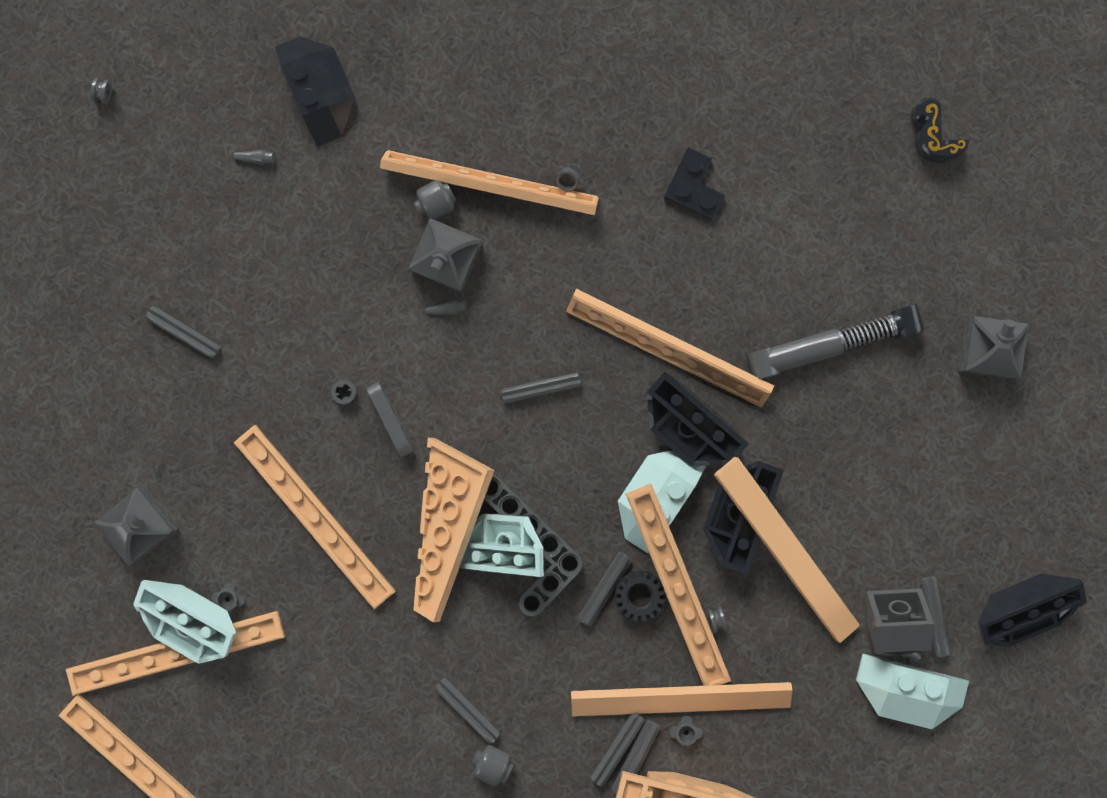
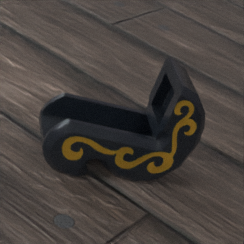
[911,97,969,163]

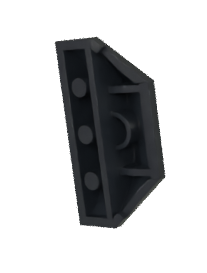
[275,36,356,147]
[646,371,749,466]
[703,461,784,575]
[978,574,1087,646]

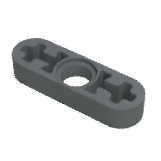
[366,381,414,458]

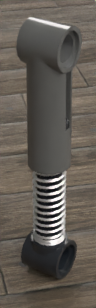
[746,304,925,379]

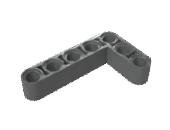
[484,475,582,617]

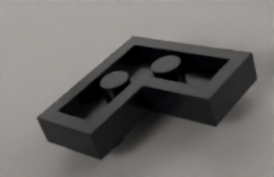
[664,147,725,221]

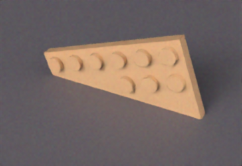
[414,438,494,622]

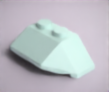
[618,450,706,553]
[459,513,544,577]
[133,580,236,664]
[856,653,969,729]

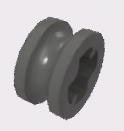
[90,78,112,105]
[331,380,357,404]
[707,606,727,634]

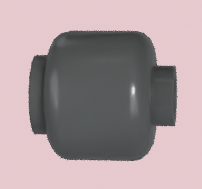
[414,180,457,220]
[471,745,513,786]

